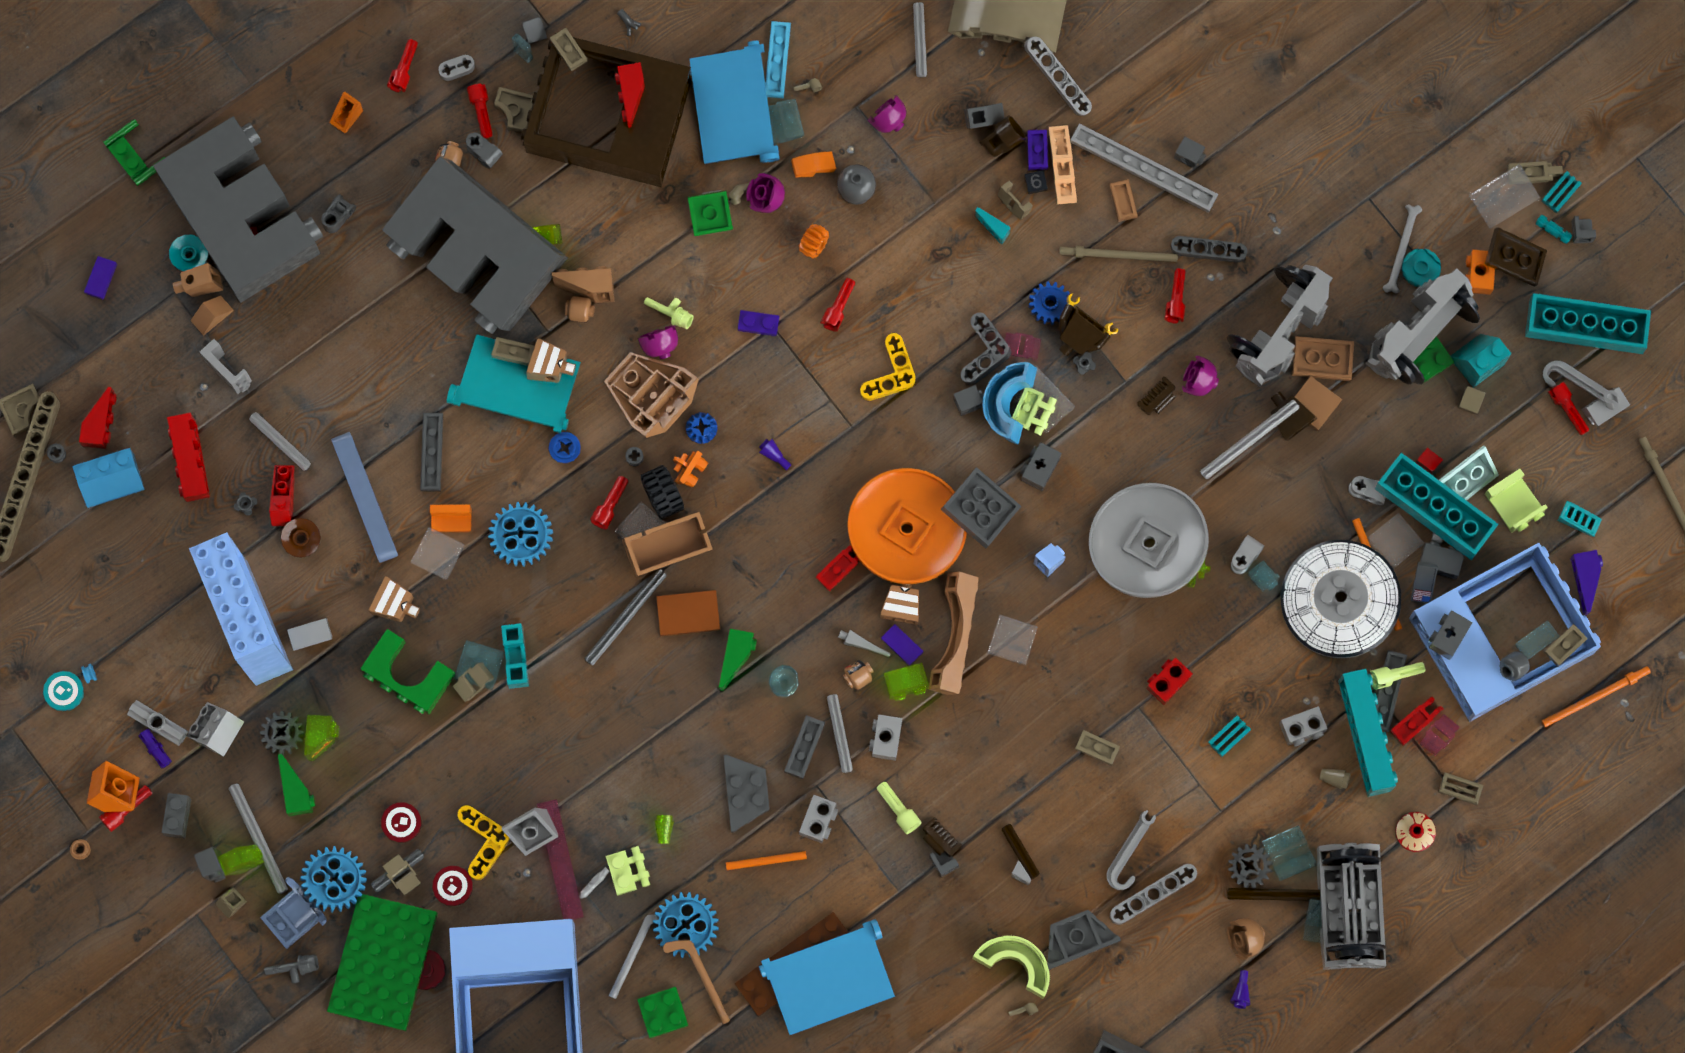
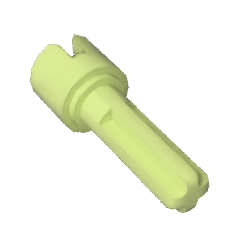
[1370,662,1426,690]
[877,782,922,834]

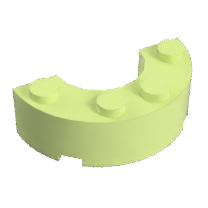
[972,936,1050,999]

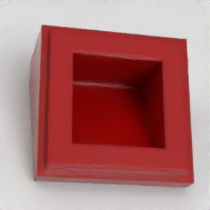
[1415,447,1443,474]

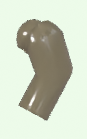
[729,183,749,205]

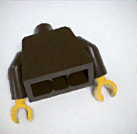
[1058,293,1118,356]

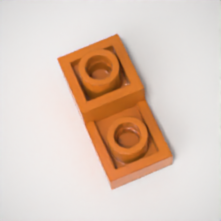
[791,151,836,178]

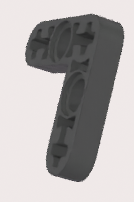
[961,312,1011,385]

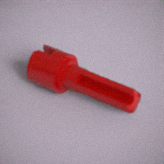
[387,39,418,93]
[467,83,493,139]
[1164,268,1186,324]
[820,278,855,332]
[1547,382,1589,435]
[590,476,628,530]
[99,785,152,832]

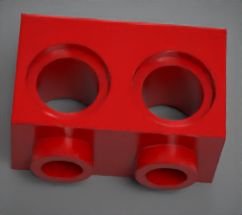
[1146,657,1193,705]

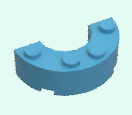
[983,362,1037,445]

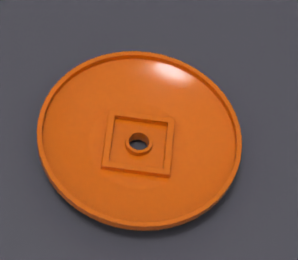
[848,468,967,584]

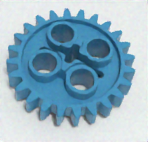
[488,502,553,567]
[300,846,367,913]
[653,892,719,959]

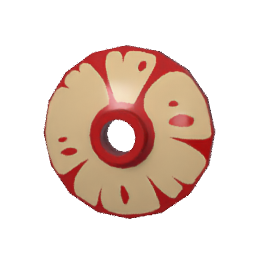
[1395,812,1436,852]

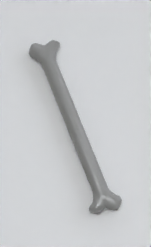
[1383,204,1422,294]

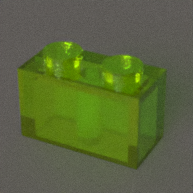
[883,663,929,701]
[218,844,264,876]

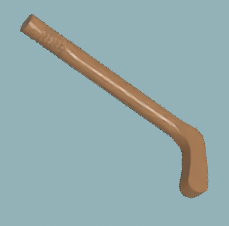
[663,940,730,1024]

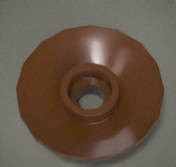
[281,518,321,558]

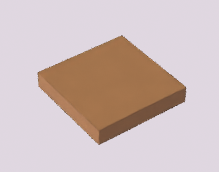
[1295,376,1342,431]

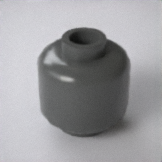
[1499,651,1530,681]

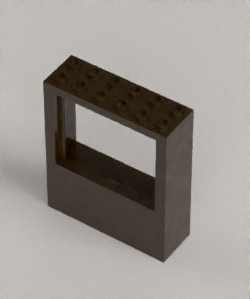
[521,33,692,187]

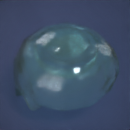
[769,665,799,698]

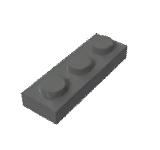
[784,715,825,779]

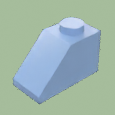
[1033,543,1065,578]

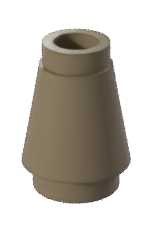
[1320,768,1351,789]

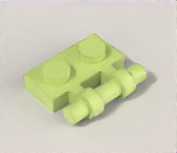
[1012,388,1057,436]
[606,846,650,896]

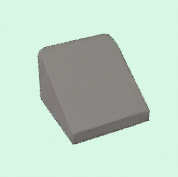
[1011,860,1031,885]

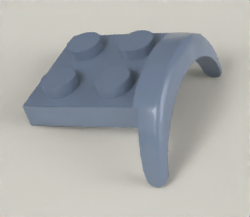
[260,877,327,949]

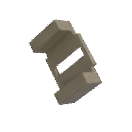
[997,181,1033,220]
[453,662,494,702]
[382,854,421,896]

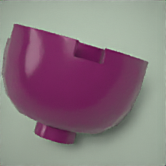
[868,95,907,133]
[746,173,785,213]
[637,325,678,360]
[1182,356,1219,396]

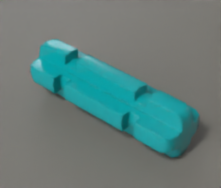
[1536,215,1572,244]

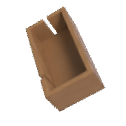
[622,512,712,577]

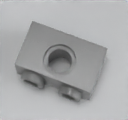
[869,715,902,761]

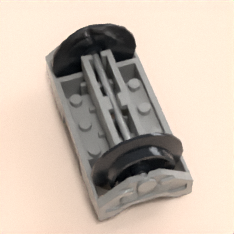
[1365,268,1480,384]
[1317,843,1386,970]

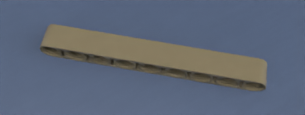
[0,391,60,562]

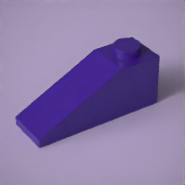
[1570,550,1603,615]

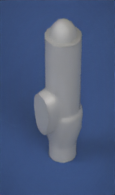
[579,867,610,899]

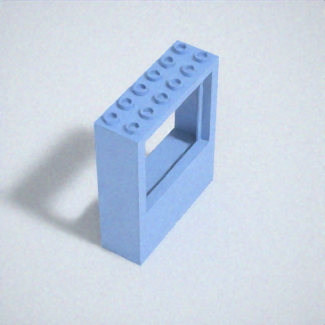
[189,532,293,686]
[1409,543,1601,722]
[449,919,583,1053]

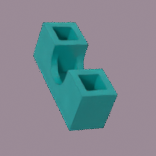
[501,623,529,689]

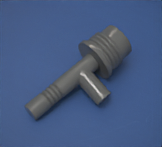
[264,954,319,983]

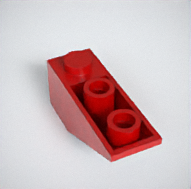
[615,62,645,128]
[79,387,117,449]
[269,465,295,526]

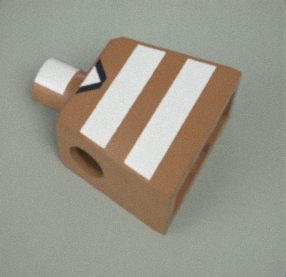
[527,339,576,383]
[369,576,420,622]
[880,584,919,625]

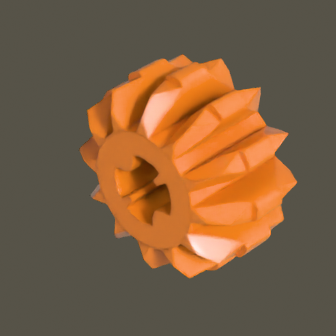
[799,224,829,258]

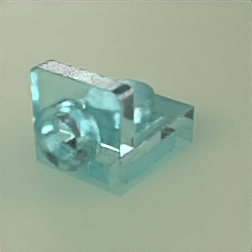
[1248,560,1280,592]

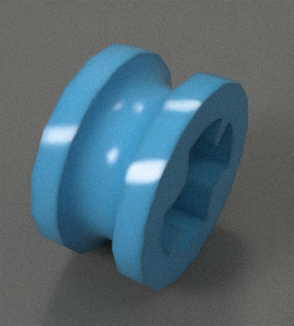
[81,663,97,684]

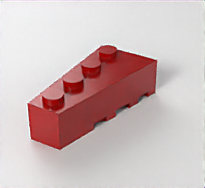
[167,412,210,502]

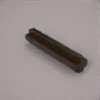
[1002,824,1040,880]

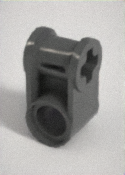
[466,133,503,169]
[321,194,356,233]

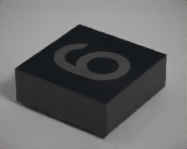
[1024,170,1048,194]

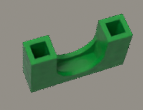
[361,629,456,714]

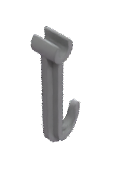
[1543,361,1620,410]
[1106,810,1156,890]

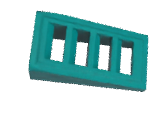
[975,207,1010,244]
[1557,501,1602,537]

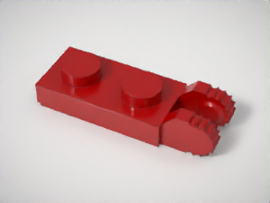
[815,545,860,592]
[1389,696,1443,746]

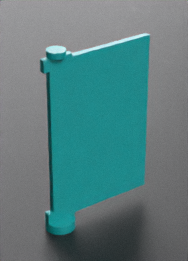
[447,334,581,433]

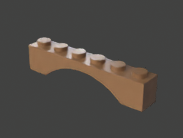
[928,571,979,695]

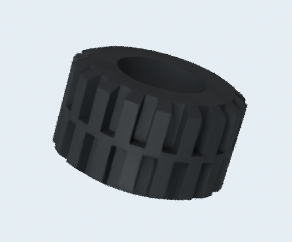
[641,465,684,520]

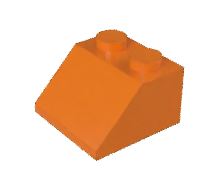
[87,761,140,812]

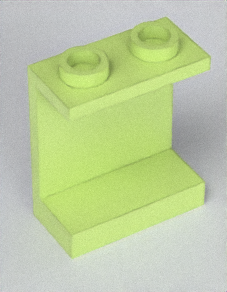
[1485,469,1548,533]

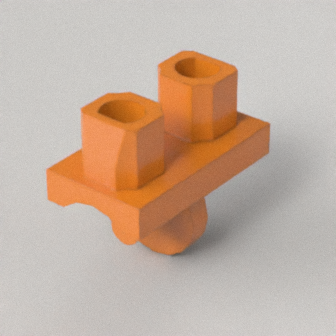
[673,451,708,487]

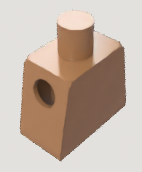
[173,263,223,297]

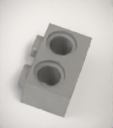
[1279,706,1328,747]
[799,795,838,843]

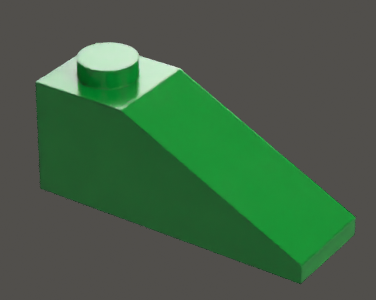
[719,629,757,691]
[278,754,316,817]

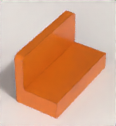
[430,505,472,532]

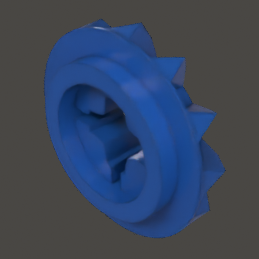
[686,412,717,444]
[549,432,581,464]

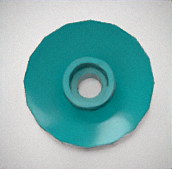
[169,235,208,271]

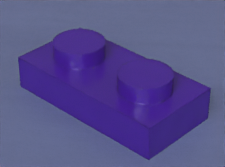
[1027,130,1048,170]
[738,310,780,336]

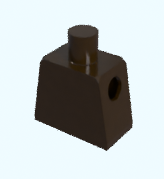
[1271,391,1318,441]

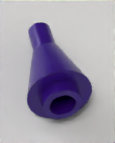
[759,439,791,470]
[1230,970,1250,1009]

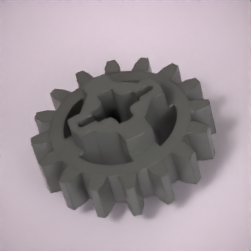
[260,711,305,756]
[1228,844,1273,888]

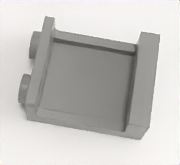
[199,339,252,394]

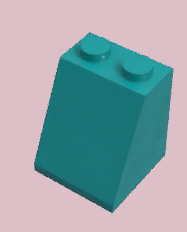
[1451,334,1512,388]

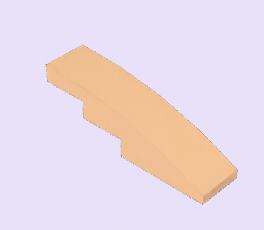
[1049,125,1077,204]

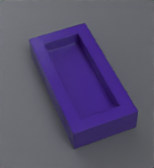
[84,256,117,300]
[881,624,924,667]

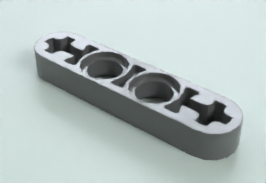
[1170,236,1247,263]

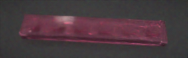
[537,799,584,920]

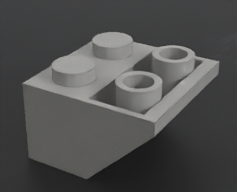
[186,702,244,757]

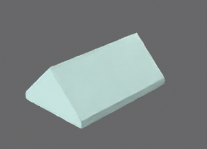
[1439,446,1499,500]

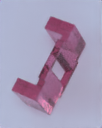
[1002,332,1041,361]
[1420,714,1459,756]

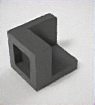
[1571,216,1596,244]
[929,852,959,877]

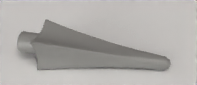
[838,630,890,657]

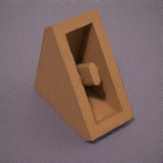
[191,296,234,336]

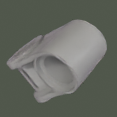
[1348,476,1386,505]
[1231,535,1264,574]

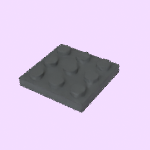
[941,467,1021,549]

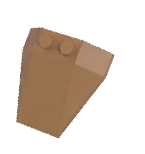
[604,352,699,438]

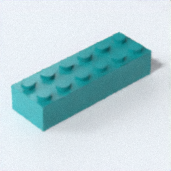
[1525,293,1651,354]
[1375,453,1498,561]
[1338,669,1398,797]

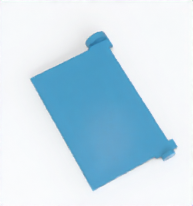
[690,41,780,164]
[759,919,895,1035]

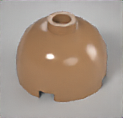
[1227,918,1265,960]

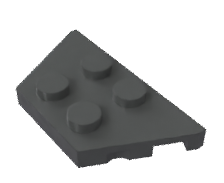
[724,755,770,833]
[1047,910,1121,970]

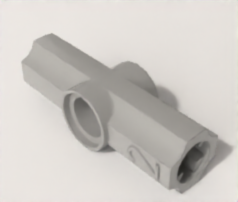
[127,700,188,746]

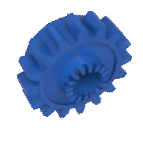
[1029,281,1072,325]

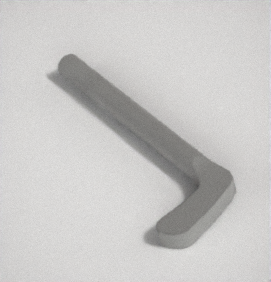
[608,915,675,999]

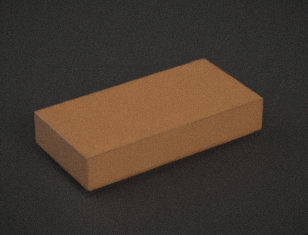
[1109,179,1138,222]

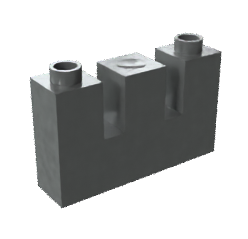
[153,116,323,303]
[382,156,568,334]

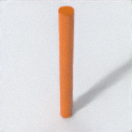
[726,851,807,870]

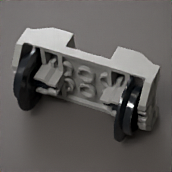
[1227,265,1333,387]

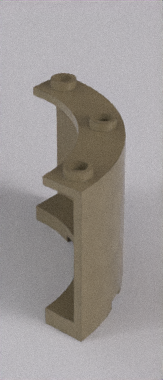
[948,0,1066,54]

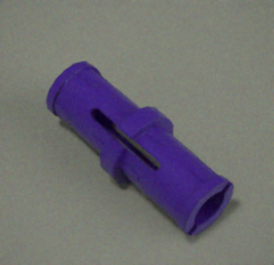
[138,729,172,769]

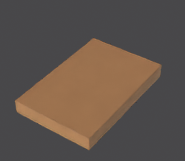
[1292,336,1354,381]

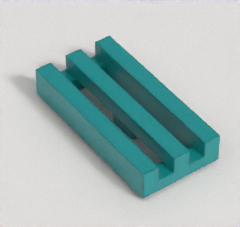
[1542,171,1582,213]
[1208,715,1251,757]

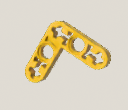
[860,333,916,401]
[458,805,510,880]

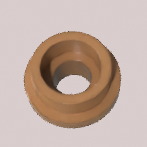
[70,839,91,860]

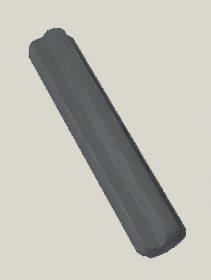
[371,849,424,892]

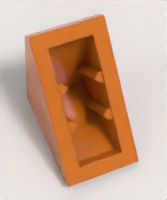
[329,92,363,133]

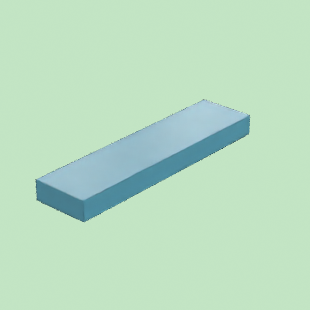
[765,21,791,99]

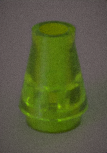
[654,815,674,844]

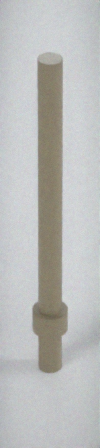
[1060,246,1178,262]
[1639,436,1685,532]

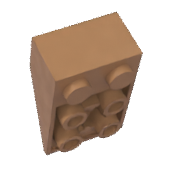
[552,266,615,303]

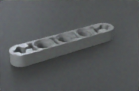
[1024,37,1092,116]
[1110,864,1197,925]

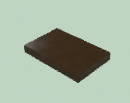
[1485,227,1547,287]

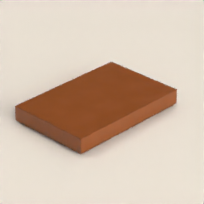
[656,590,720,636]

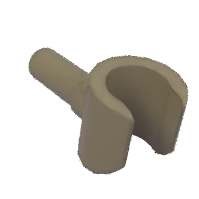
[794,78,822,92]
[1008,1003,1039,1016]

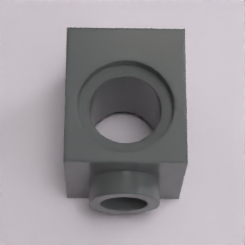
[1174,136,1206,169]
[953,385,984,416]

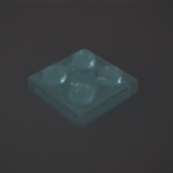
[454,640,505,691]

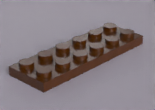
[734,912,849,1017]

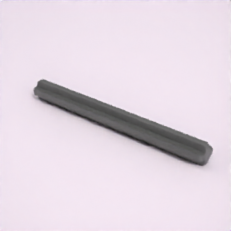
[585,569,666,665]

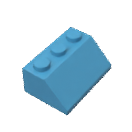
[73,448,145,508]

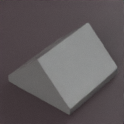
[502,808,558,856]

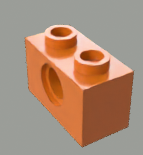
[1465,249,1495,295]

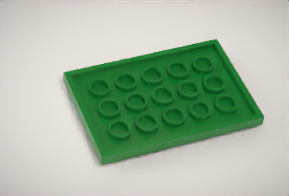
[327,894,438,1031]

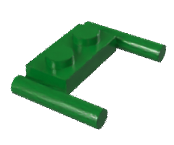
[103,119,165,186]

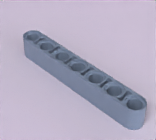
[331,432,398,563]

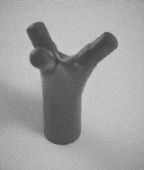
[617,9,641,36]

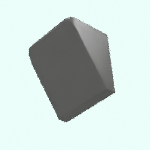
[522,17,547,44]

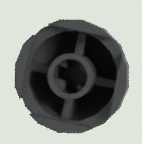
[837,164,876,205]

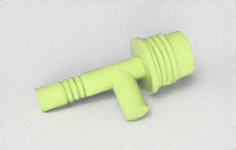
[644,297,694,329]

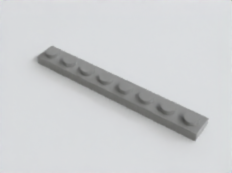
[1070,123,1218,213]

